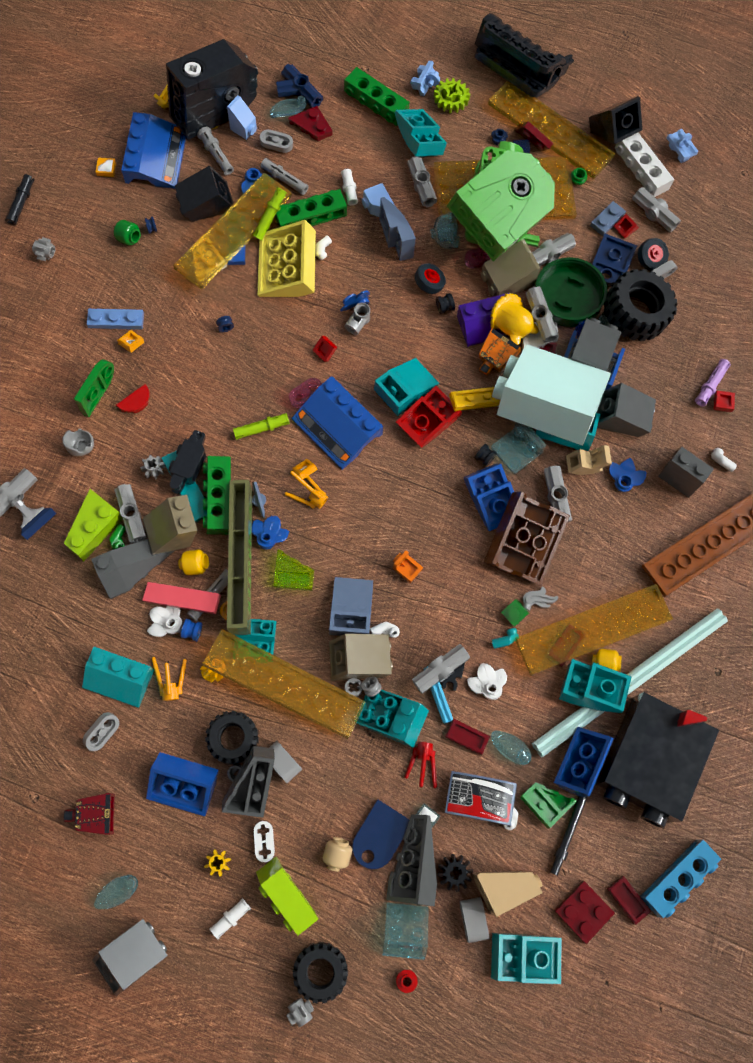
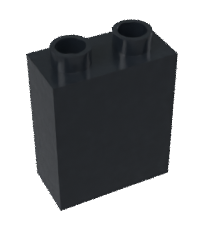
[595,692,719,829]

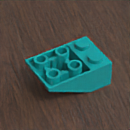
[374,358,439,416]
[354,689,429,748]

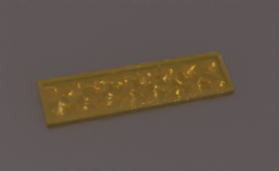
[488,81,615,179]
[174,173,292,289]
[516,584,673,676]
[202,629,365,739]

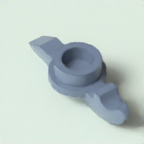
[252,482,266,518]

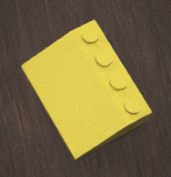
[257,220,316,297]

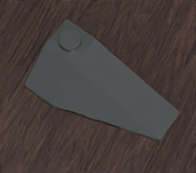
[91,539,175,599]
[386,814,437,907]

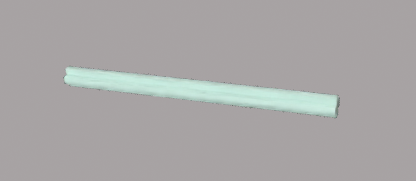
[532,609,728,757]

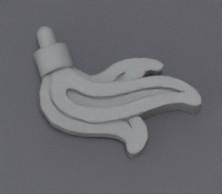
[523,587,558,612]

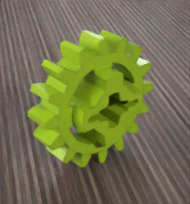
[434,78,470,113]

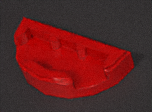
[116,384,150,413]

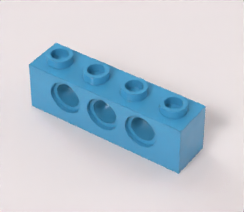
[640,839,721,918]

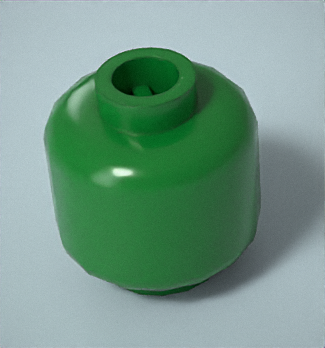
[114,219,141,246]

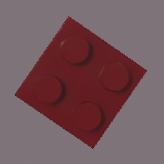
[554,881,615,944]

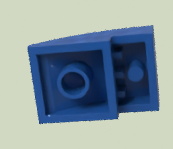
[463,463,514,531]

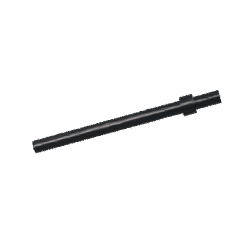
[550,796,587,876]

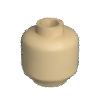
[322,837,352,872]

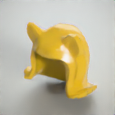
[490,293,539,345]

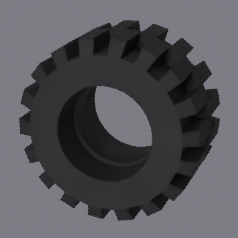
[205,711,259,765]
[293,942,348,1004]

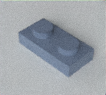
[590,201,626,236]

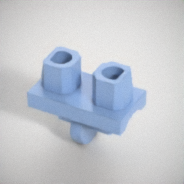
[410,61,440,96]
[667,129,698,163]

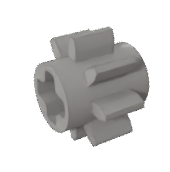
[32,237,55,261]
[140,455,166,480]
[287,997,314,1027]

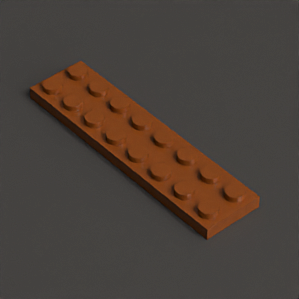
[642,493,753,598]

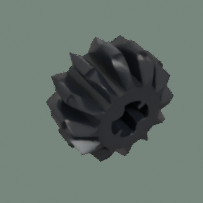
[437,854,473,892]

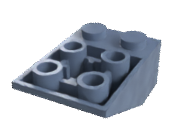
[329,577,373,636]

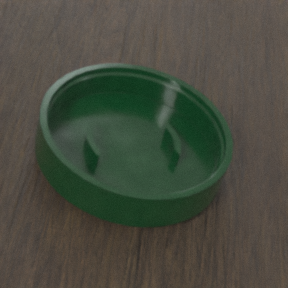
[535,257,607,327]

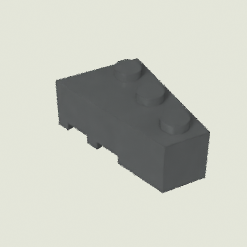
[221,746,275,818]

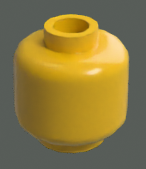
[178,549,209,576]
[592,649,622,671]

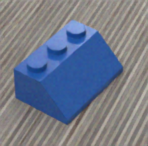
[554,727,613,797]
[146,752,219,816]

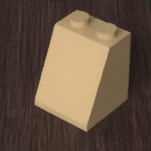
[472,871,543,917]

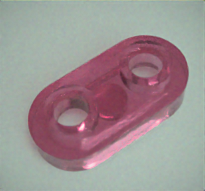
[464,248,490,268]
[289,378,322,408]

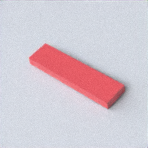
[142,582,221,614]

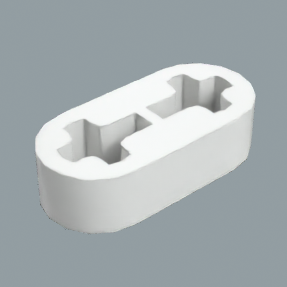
[254,821,275,862]

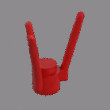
[405,742,437,788]

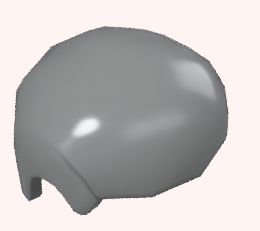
[62,428,94,456]

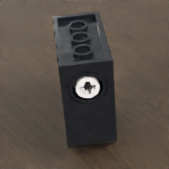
[166,39,258,140]

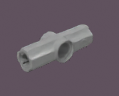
[407,156,437,208]
[632,187,681,232]
[532,233,576,266]
[526,286,559,343]
[543,466,572,522]
[0,468,38,517]
[114,484,147,543]
[412,644,470,694]

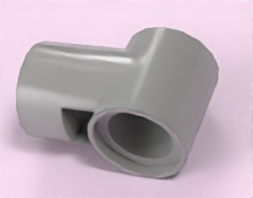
[344,303,370,335]

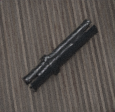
[5,174,35,226]

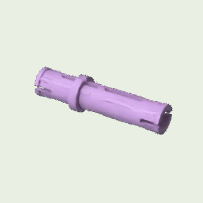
[695,359,731,407]

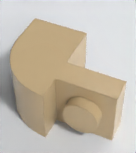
[566,445,612,475]

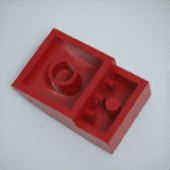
[396,386,462,448]

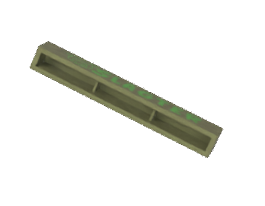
[227,480,252,635]

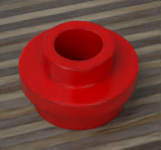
[396,969,418,993]

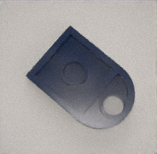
[592,233,637,286]
[353,800,410,869]

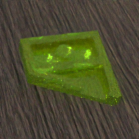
[273,549,314,591]

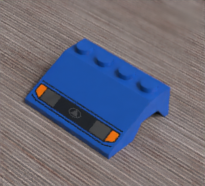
[121,112,186,189]
[292,376,383,470]

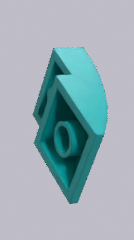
[395,109,447,157]
[559,659,632,713]
[491,933,562,984]

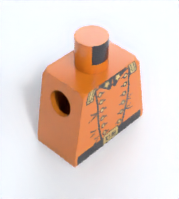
[479,328,521,375]

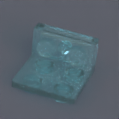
[491,422,546,474]
[382,903,429,960]

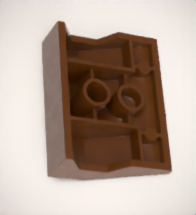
[484,492,570,586]

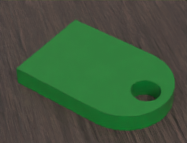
[74,359,114,418]

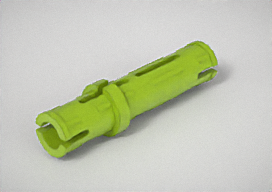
[253,187,287,241]
[233,413,290,440]

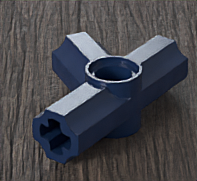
[276,64,323,107]

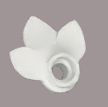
[147,606,183,637]
[467,663,507,700]

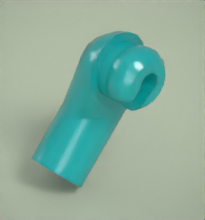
[492,628,519,649]

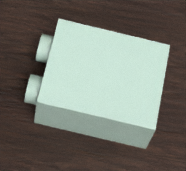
[492,344,611,446]

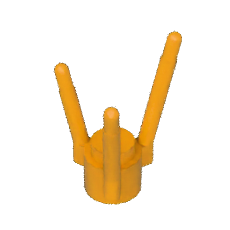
[285,471,328,509]
[152,657,187,701]

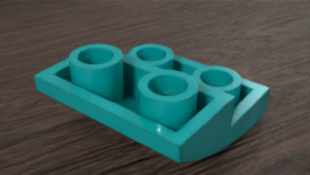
[232,619,277,663]

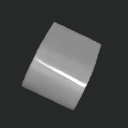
[269,741,302,783]
[460,897,489,943]

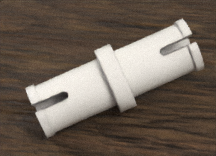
[341,169,358,206]
[209,898,251,939]

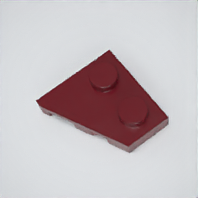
[288,106,333,141]
[514,121,553,150]

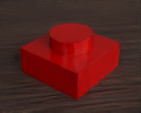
[313,335,337,362]
[714,390,735,412]

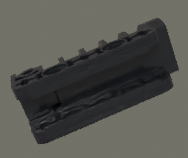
[474,13,574,98]

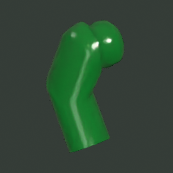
[109,524,126,550]

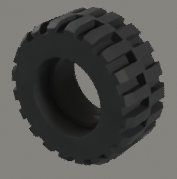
[603,269,677,341]

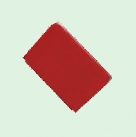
[613,214,639,238]
[677,710,707,727]

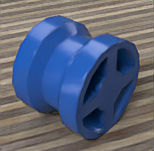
[181,619,202,642]

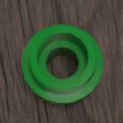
[570,168,588,185]

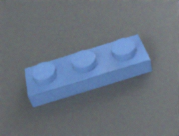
[87,309,144,329]

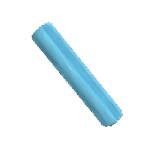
[424,666,453,723]

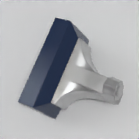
[14,500,57,540]

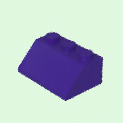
[457,293,510,347]

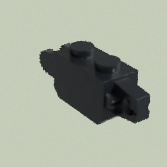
[169,430,207,494]

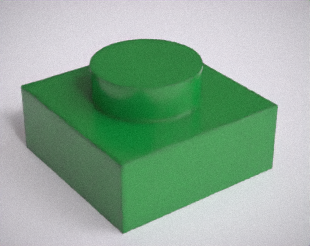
[501,599,529,627]

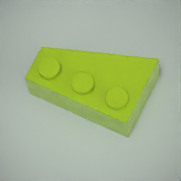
[64,489,123,561]
[256,856,318,936]

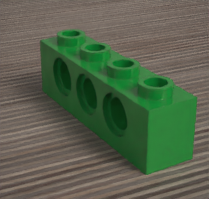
[344,67,410,126]
[275,189,347,227]
[203,456,231,535]

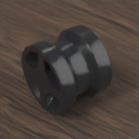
[436,293,455,314]
[474,444,497,467]

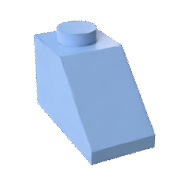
[227,95,257,140]
[362,183,394,217]

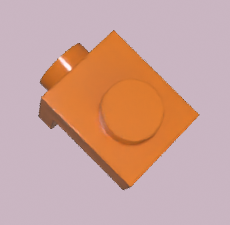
[393,550,423,584]

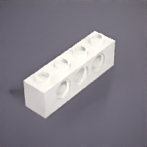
[615,133,674,197]

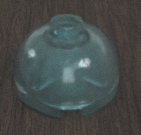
[430,212,460,249]

